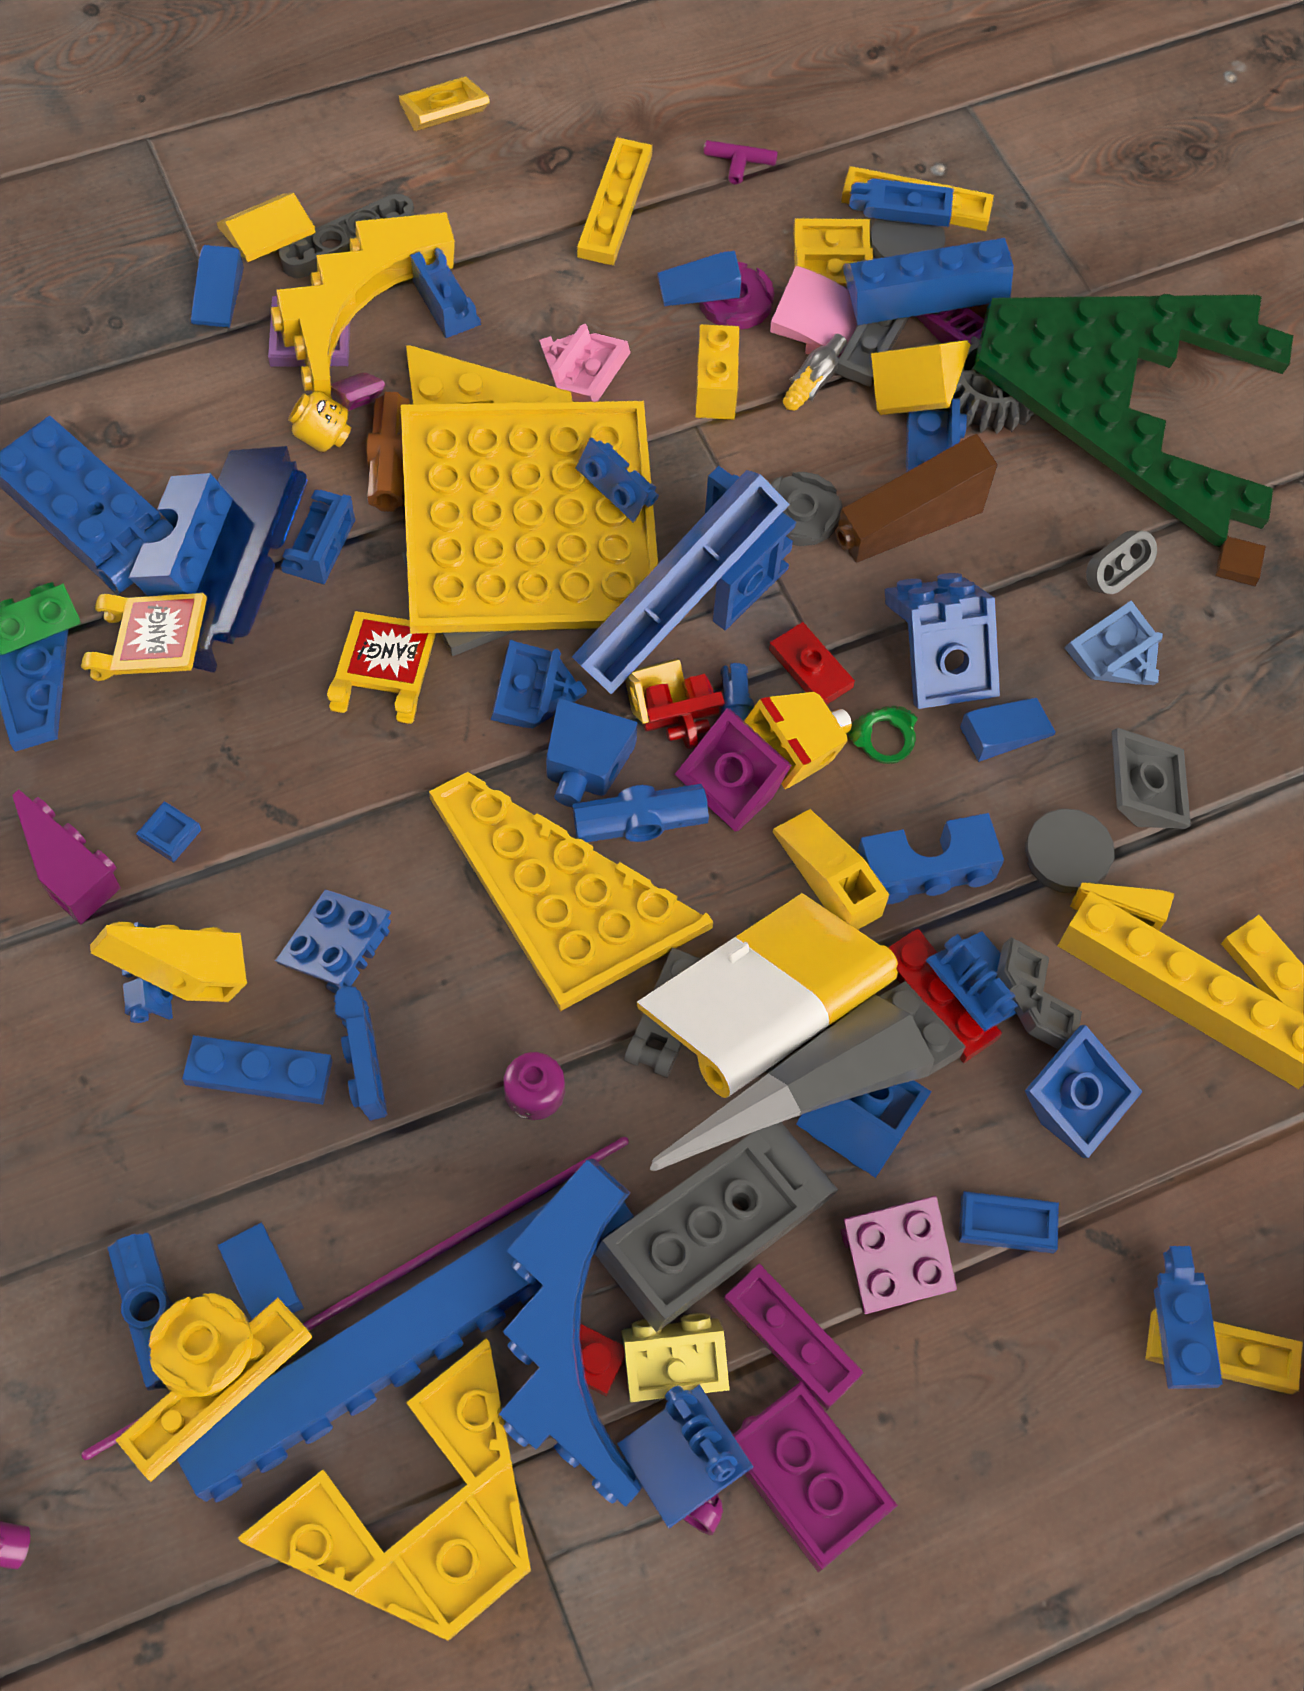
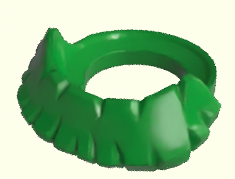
[848,706,918,764]

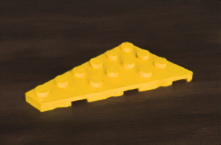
[429,772,713,1012]

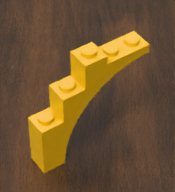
[271,212,455,398]

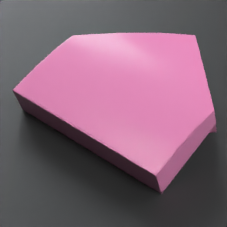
[539,324,631,402]

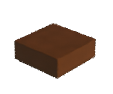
[1215,536,1266,586]

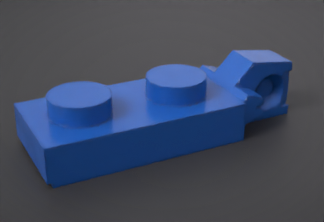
[1154,1246,1223,1389]

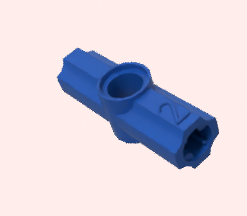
[572,784,709,842]
[107,1233,173,1391]

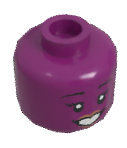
[503,1052,565,1120]

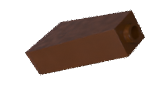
[836,434,998,563]

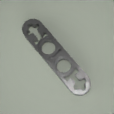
[279,194,415,278]

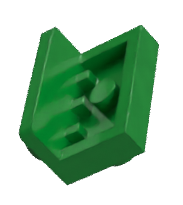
[0,582,81,655]

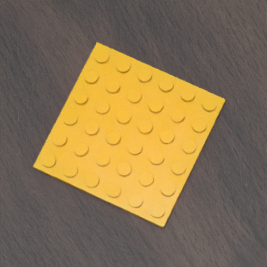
[401,401,658,634]

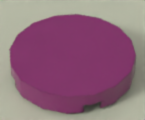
[699,262,775,330]

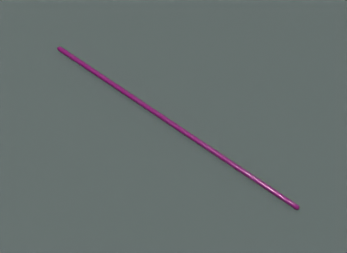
[81,1136,629,1460]

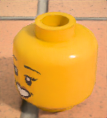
[288,391,351,452]

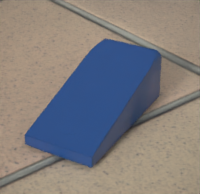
[191,245,244,327]
[658,251,741,306]
[960,698,1056,762]
[217,1222,304,1320]

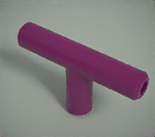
[704,140,778,184]

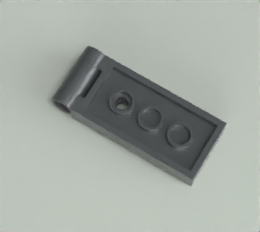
[595,1122,838,1333]

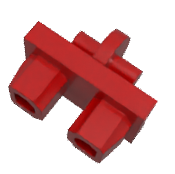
[643,674,725,749]

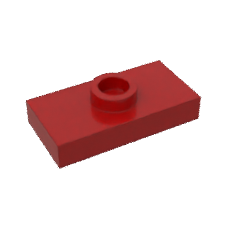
[769,622,855,705]

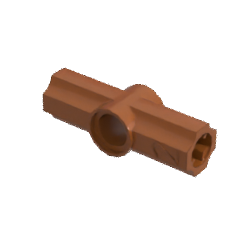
[367,392,410,512]

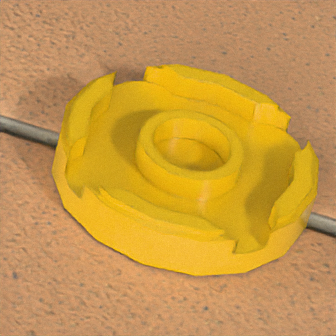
[149,1293,253,1397]

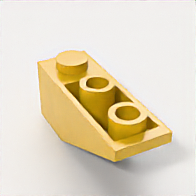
[773,809,889,930]
[90,922,247,1002]

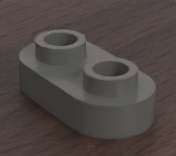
[1086,530,1157,594]

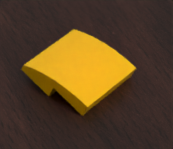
[793,218,873,287]

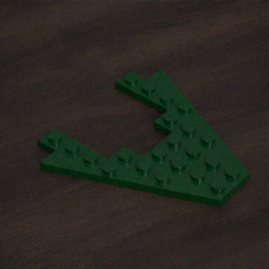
[974,294,1294,547]

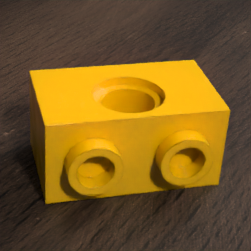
[695,324,739,420]

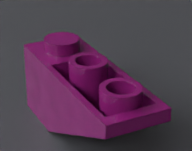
[12,789,121,925]

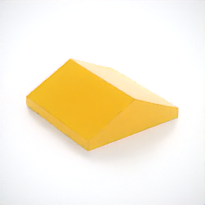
[399,76,490,131]
[217,193,316,263]

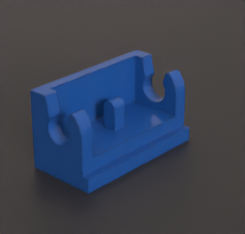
[410,248,481,338]
[281,490,355,585]

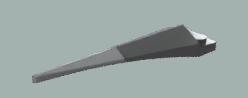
[650,981,966,1171]

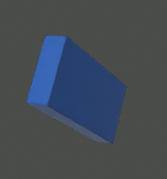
[959,1191,1059,1254]

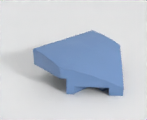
[1064,600,1163,685]

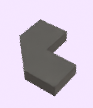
[996,937,1082,1050]

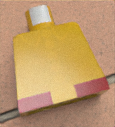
[744,692,852,789]

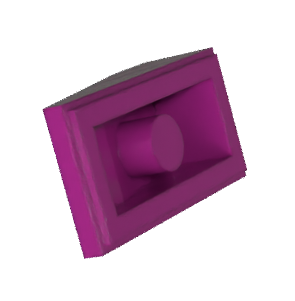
[331,372,385,411]

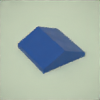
[1025,1025,1143,1158]

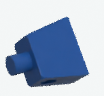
[546,698,637,807]

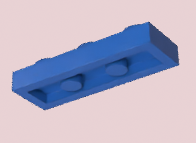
[182,1035,333,1105]

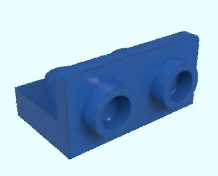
[906,398,967,472]

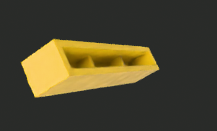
[1057,891,1304,1089]

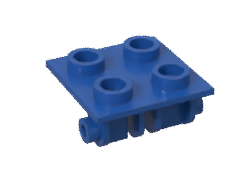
[275,889,391,995]
[926,931,1018,1032]
[617,1385,753,1528]

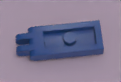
[849,179,954,227]

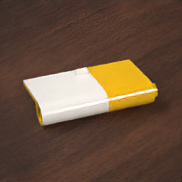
[637,893,897,1098]

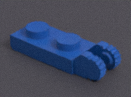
[334,985,387,1121]

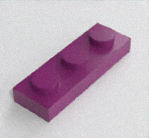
[723,1263,864,1410]

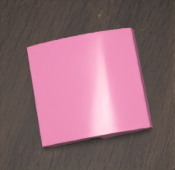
[770,266,858,358]

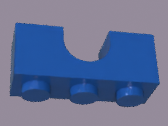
[129,473,233,596]
[857,813,1004,904]

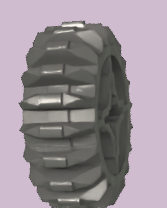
[947,336,1035,434]

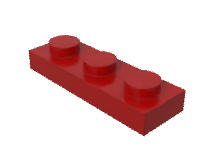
[888,928,1002,1064]

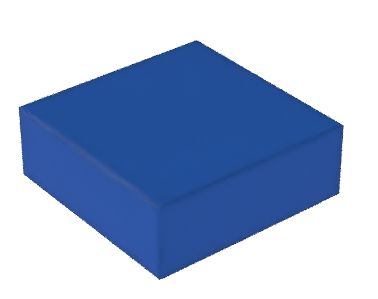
[136,801,202,863]

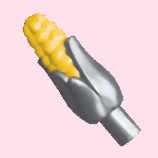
[783,334,848,411]

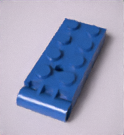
[0,415,175,595]

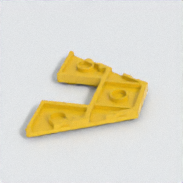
[406,345,573,404]
[238,1338,531,1641]

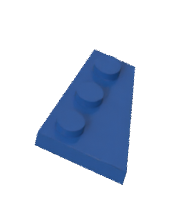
[0,630,68,752]

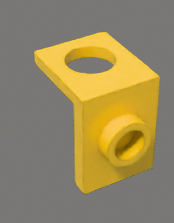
[625,659,687,724]

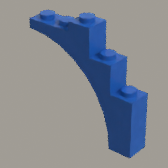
[499,1159,643,1507]

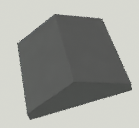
[1112,728,1191,829]

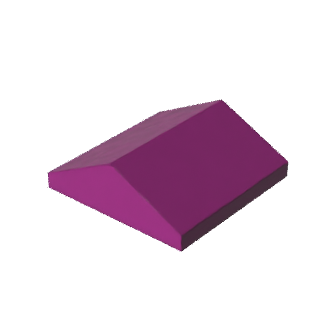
[674,708,792,832]

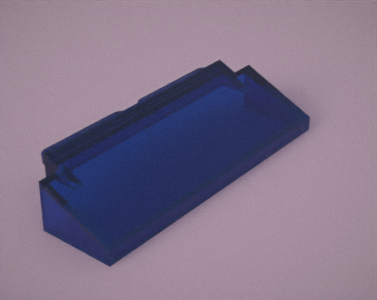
[192,446,308,673]

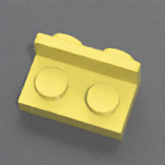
[622,1313,729,1402]

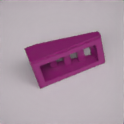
[916,307,984,345]

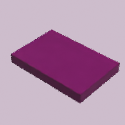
[733,1381,898,1572]

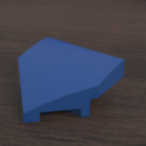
[491,640,587,729]

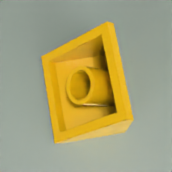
[871,340,971,415]

